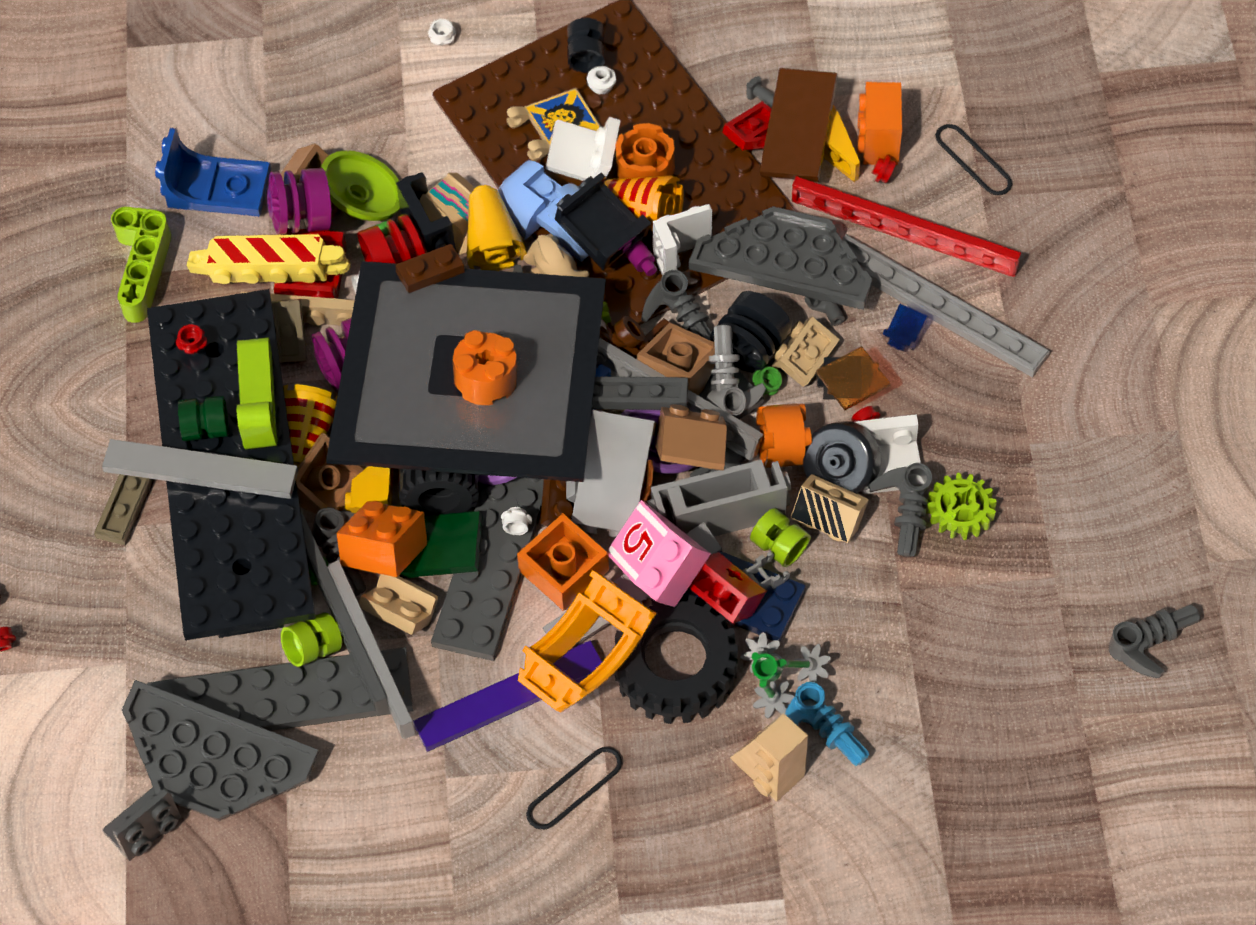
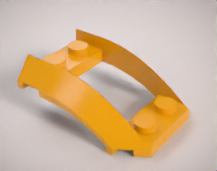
[518,570,657,712]

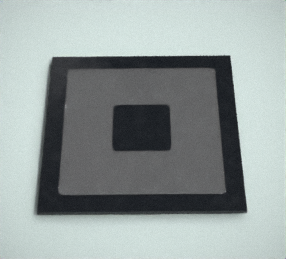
[326,261,606,482]

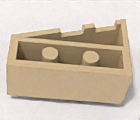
[730,713,808,802]

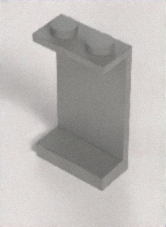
[571,410,658,538]
[646,459,771,519]
[667,461,791,537]

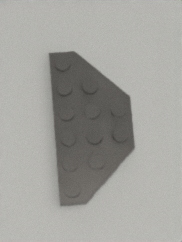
[689,206,872,310]
[122,680,319,821]

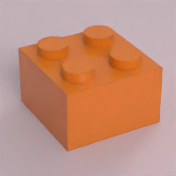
[857,82,902,165]
[336,501,427,577]
[517,514,609,611]

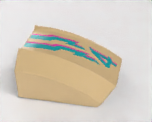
[419,173,475,255]

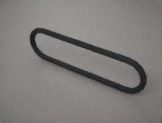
[935,124,1012,195]
[526,747,622,830]

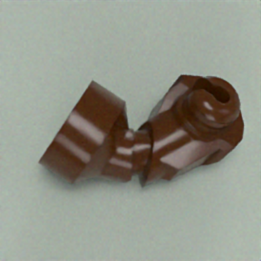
[600,316,645,348]

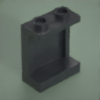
[396,172,456,252]
[554,172,651,270]

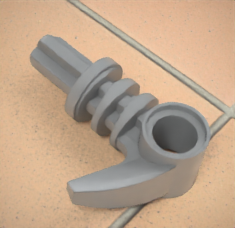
[706,325,766,416]

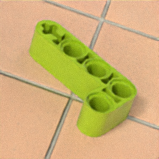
[111,207,171,323]
[237,337,277,449]

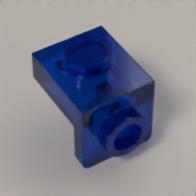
[882,304,929,352]

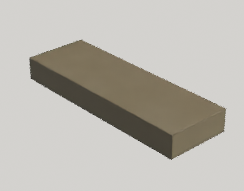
[94,474,153,546]

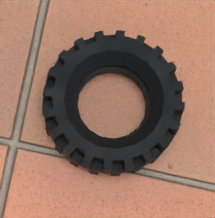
[613,595,738,724]

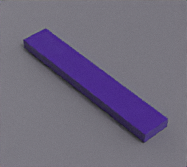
[413,641,602,752]

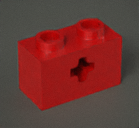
[688,552,766,623]

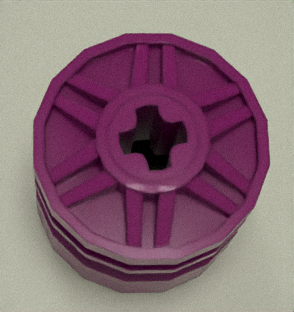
[267,168,331,235]
[311,317,352,393]

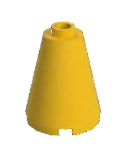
[467,185,527,271]

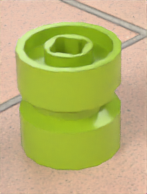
[750,508,811,567]
[280,612,342,667]

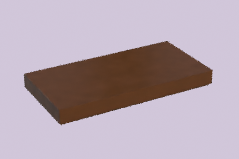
[759,68,838,182]

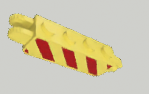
[187,234,351,284]

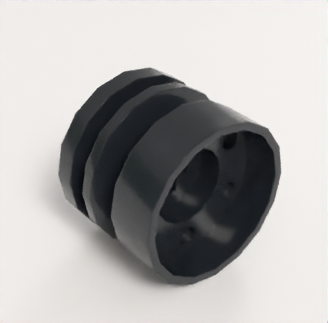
[710,291,792,373]

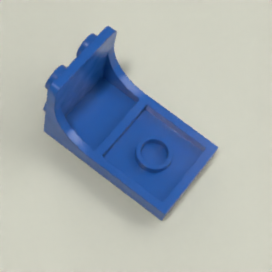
[155,128,271,217]

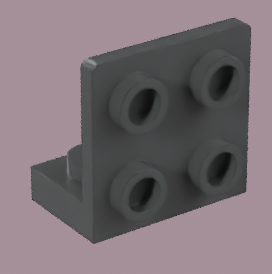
[102,787,181,861]

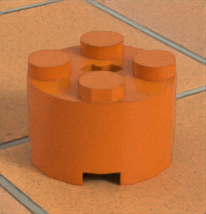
[615,123,675,179]
[453,330,517,406]
[756,403,812,468]

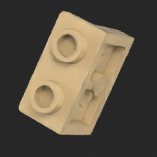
[769,316,840,387]
[359,574,438,635]

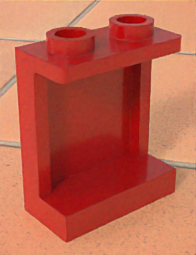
[273,228,347,299]

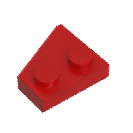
[722,101,771,150]

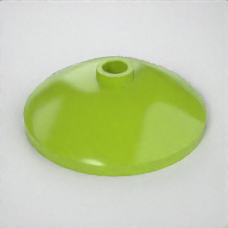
[320,150,400,221]

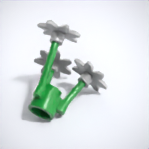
[740,632,831,719]

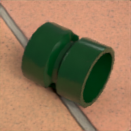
[178,395,229,441]

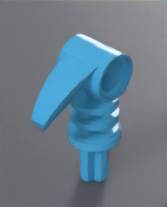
[785,682,869,766]

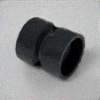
[567,18,605,73]

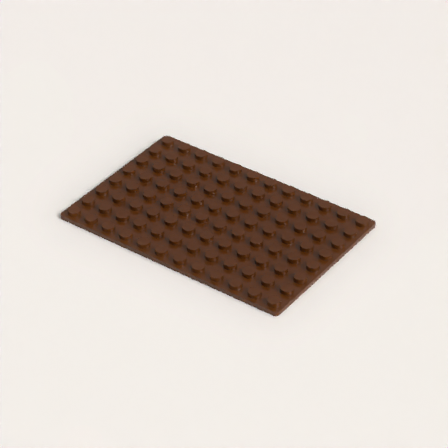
[433,0,796,327]

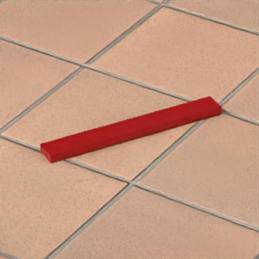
[792,176,1021,277]

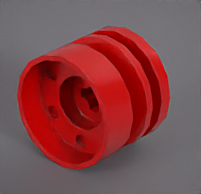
[357,214,427,264]

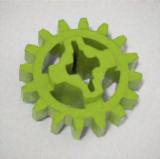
[927,473,997,540]

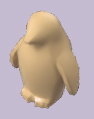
[523,234,589,277]

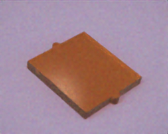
[816,346,890,411]

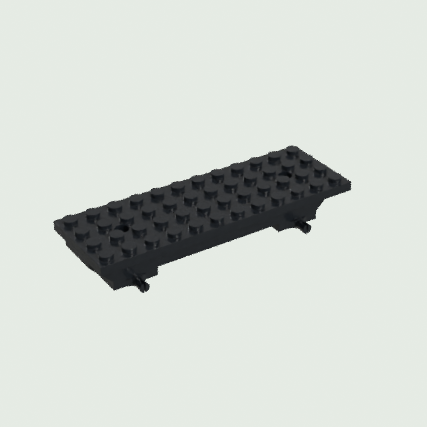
[147,289,316,641]

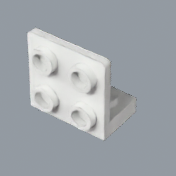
[546,117,620,181]
[653,204,712,276]
[854,414,924,494]

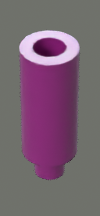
[624,240,657,276]

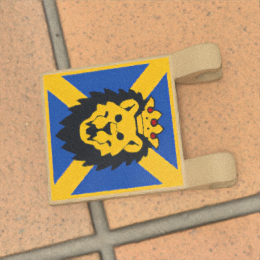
[507,88,600,161]

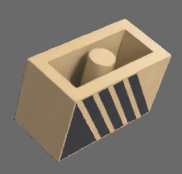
[790,474,869,543]

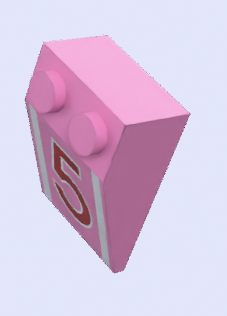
[607,500,711,607]

